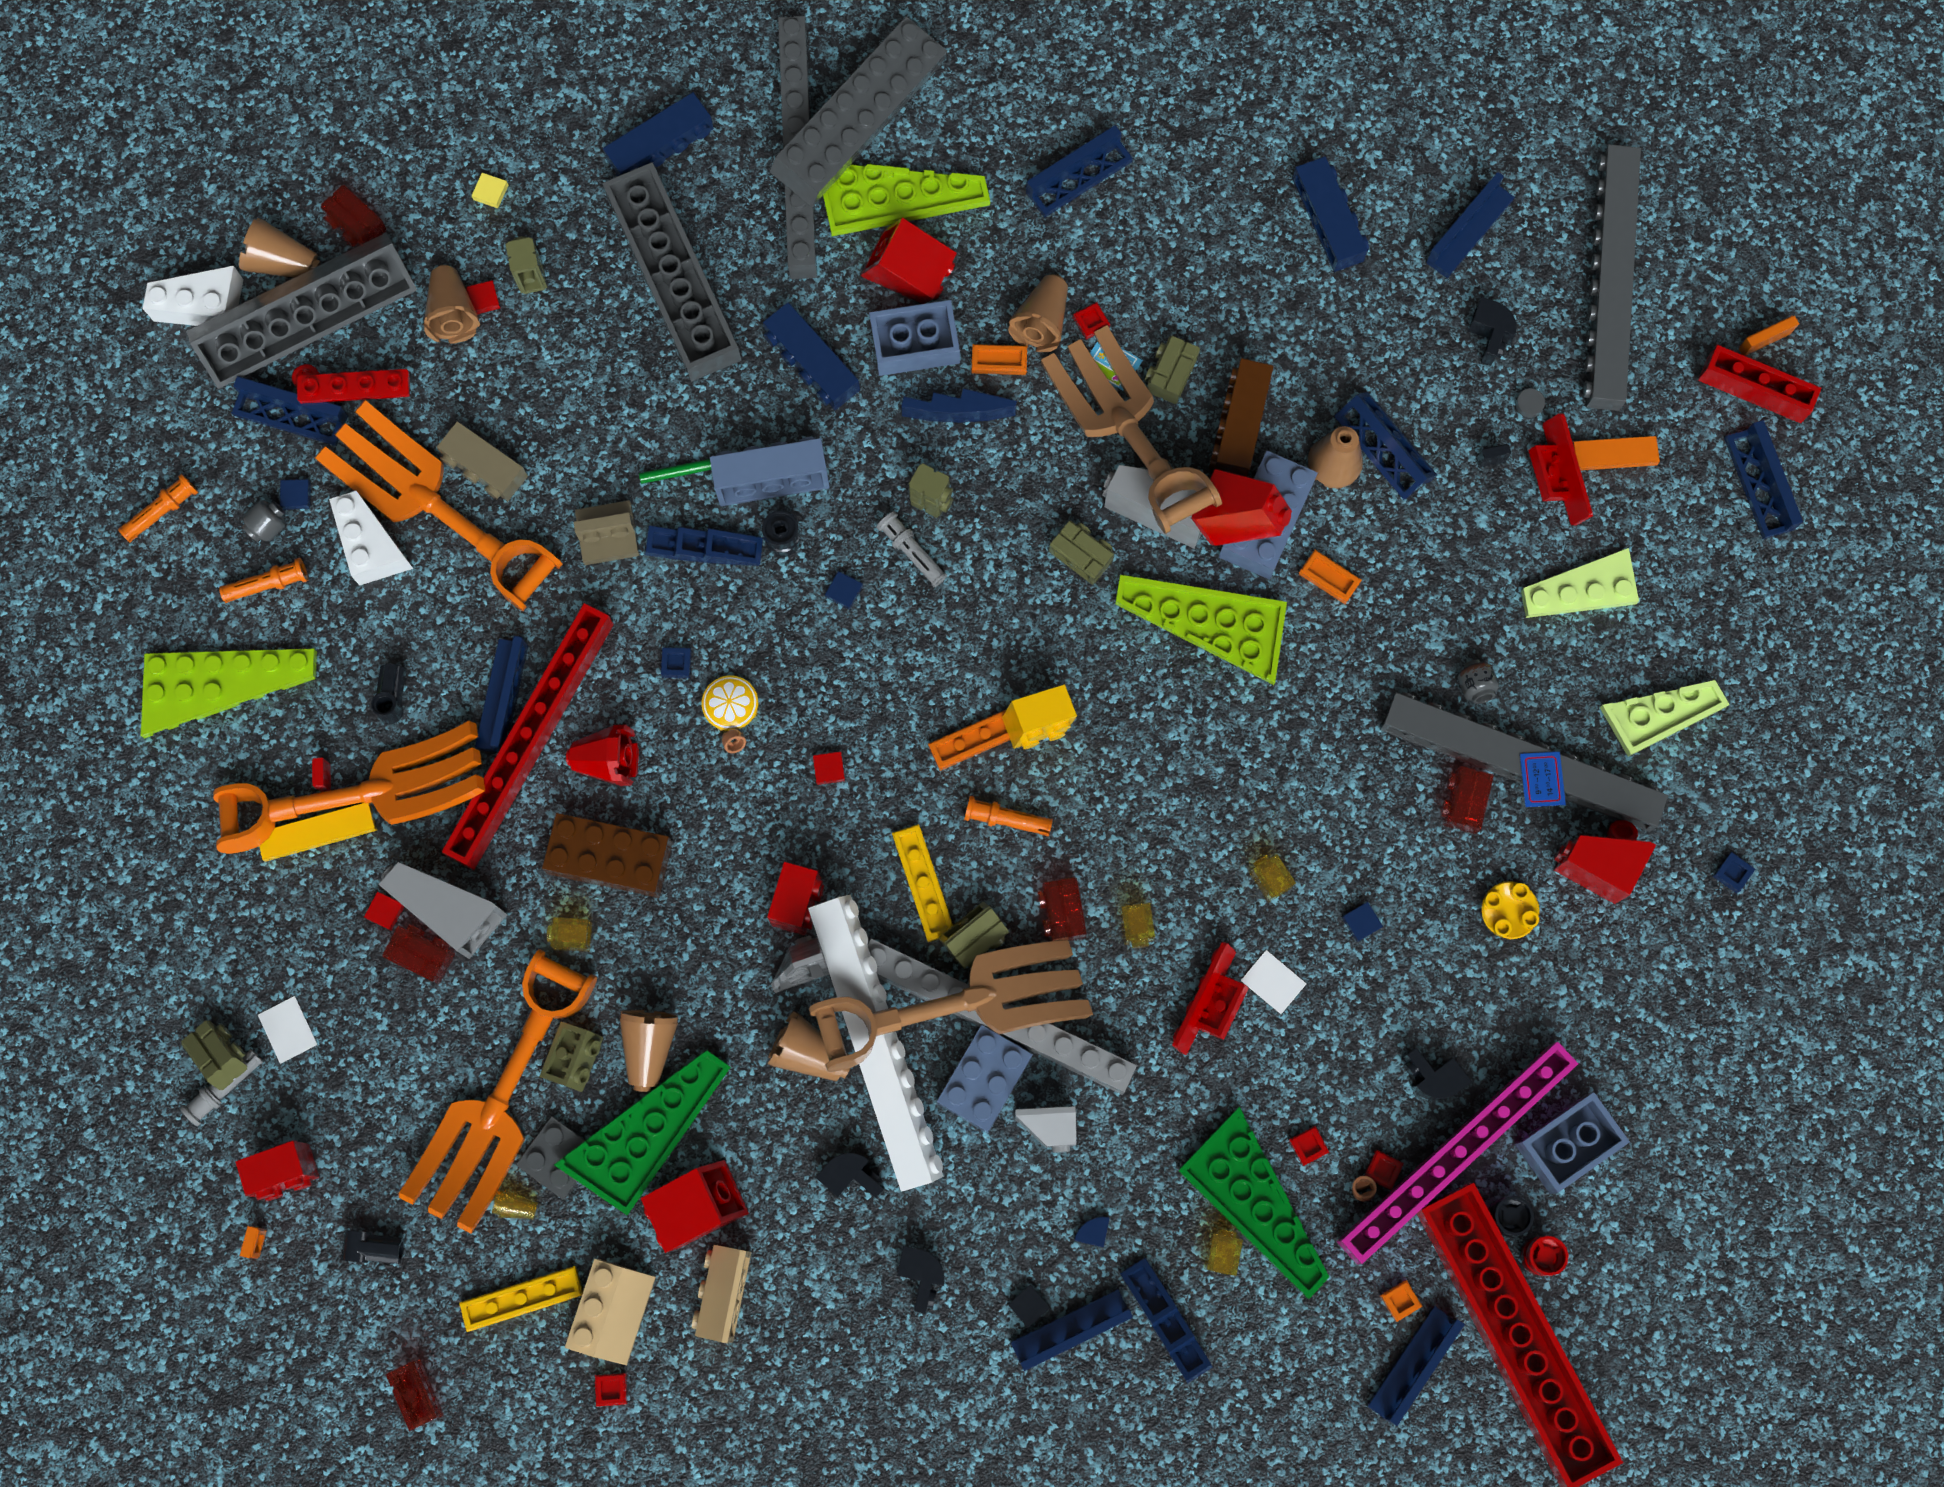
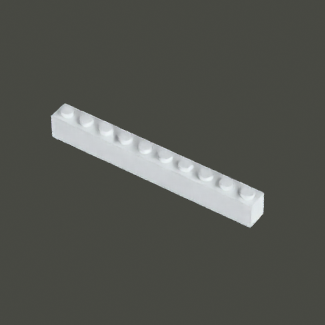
[808,895,943,1192]

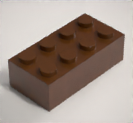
[1209,358,1274,477]
[542,813,673,898]

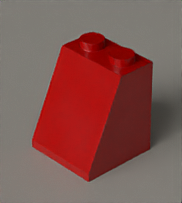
[860,218,957,304]
[1191,469,1292,546]
[1554,835,1656,904]
[640,1160,749,1253]

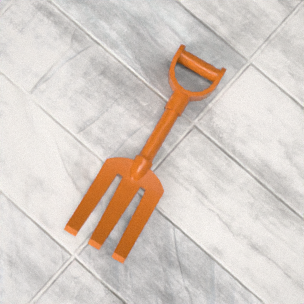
[314,400,563,611]
[213,721,485,854]
[399,949,597,1234]

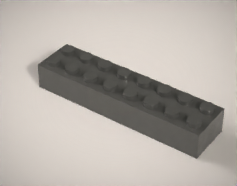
[770,16,948,207]
[602,162,742,382]
[187,232,417,389]

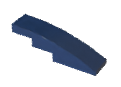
[901,389,1017,423]
[644,525,763,566]
[1120,1258,1213,1384]

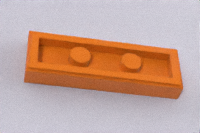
[1573,436,1660,471]
[928,710,1010,771]

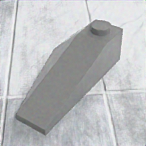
[771,936,830,993]

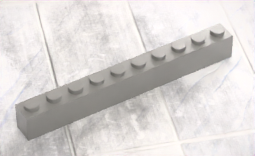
[868,939,1137,1095]

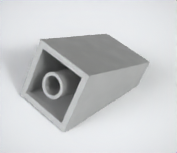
[1102,465,1202,549]
[378,862,507,959]

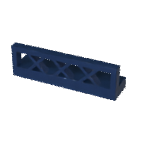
[1026,125,1133,218]
[1426,172,1515,279]
[231,376,348,446]
[1334,392,1437,500]
[1724,420,1803,539]
[475,636,528,753]
[1010,1289,1133,1371]
[1366,1306,1465,1426]

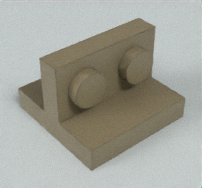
[574,500,640,565]

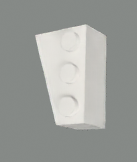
[143,266,243,326]
[329,491,413,585]

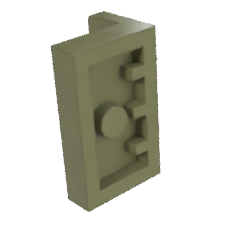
[539,1022,603,1092]

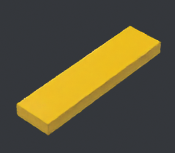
[259,803,377,862]
[892,824,953,942]
[459,1266,583,1332]

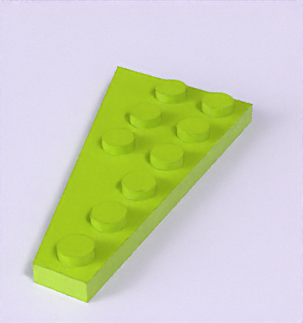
[823,164,990,237]
[1115,575,1287,685]
[141,649,317,739]

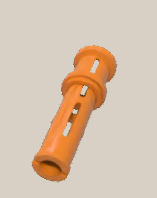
[118,473,199,543]
[219,557,308,603]
[964,796,1053,837]

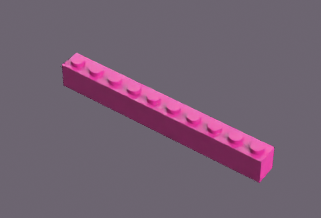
[1336,1042,1578,1264]

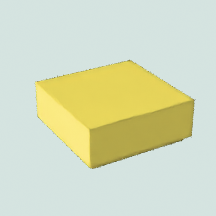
[472,173,509,208]

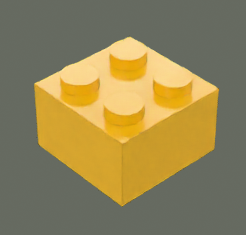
[1002,684,1077,749]

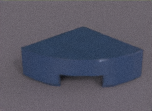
[1074,1217,1110,1248]

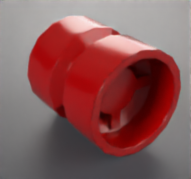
[1520,1236,1569,1276]

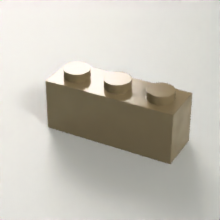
[437,421,528,502]

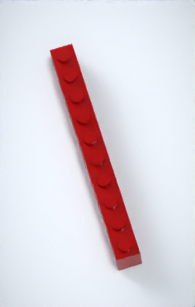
[442,603,614,871]

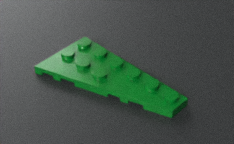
[554,1050,731,1215]
[1178,1107,1329,1299]

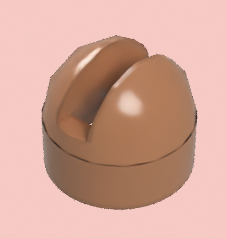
[721,728,746,753]
[1352,1176,1376,1202]

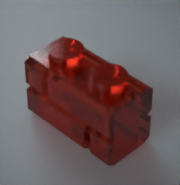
[321,185,387,247]
[1440,766,1494,834]
[1037,878,1087,941]
[382,924,455,985]
[385,1360,444,1431]

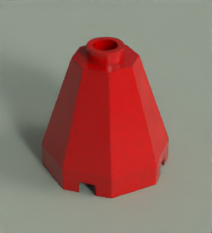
[566,725,639,786]

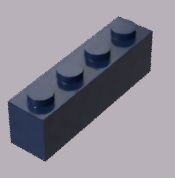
[603,92,714,176]
[1292,156,1369,272]
[763,302,860,410]

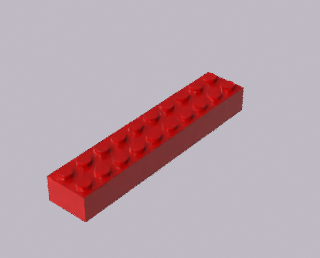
[1417,1183,1623,1487]

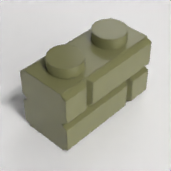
[505,236,547,294]
[1144,336,1200,404]
[909,463,953,518]
[1049,520,1114,585]
[938,902,1009,969]
[181,1020,248,1090]

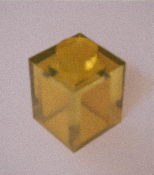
[1250,855,1296,903]
[1120,903,1155,948]
[547,917,592,952]
[1204,1229,1243,1276]

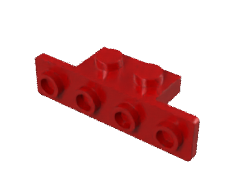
[297,369,410,404]
[1528,413,1593,526]
[1172,942,1249,1055]

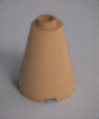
[239,218,321,278]
[423,265,480,344]
[1008,274,1068,352]
[1308,426,1363,488]
[619,1010,678,1092]
[767,1011,850,1082]

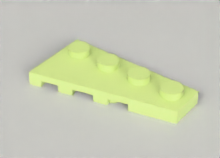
[1521,548,1639,618]
[1600,680,1730,757]

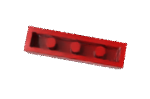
[1698,345,1822,424]

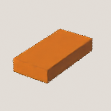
[1739,316,1799,356]
[972,344,1027,375]
[1299,550,1362,604]

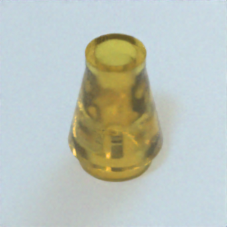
[492,1189,538,1220]

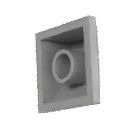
[1015,1106,1076,1153]

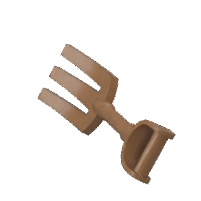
[1041,325,1222,534]
[809,940,1093,1072]

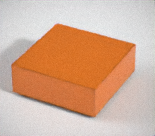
[239,1226,267,1259]
[1380,1280,1422,1322]

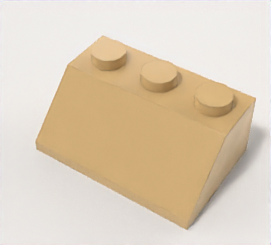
[692,1245,752,1343]
[565,1259,656,1365]

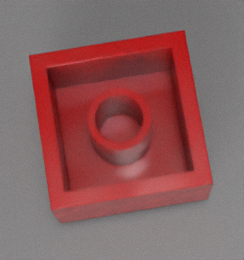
[767,862,825,935]
[235,1140,320,1201]

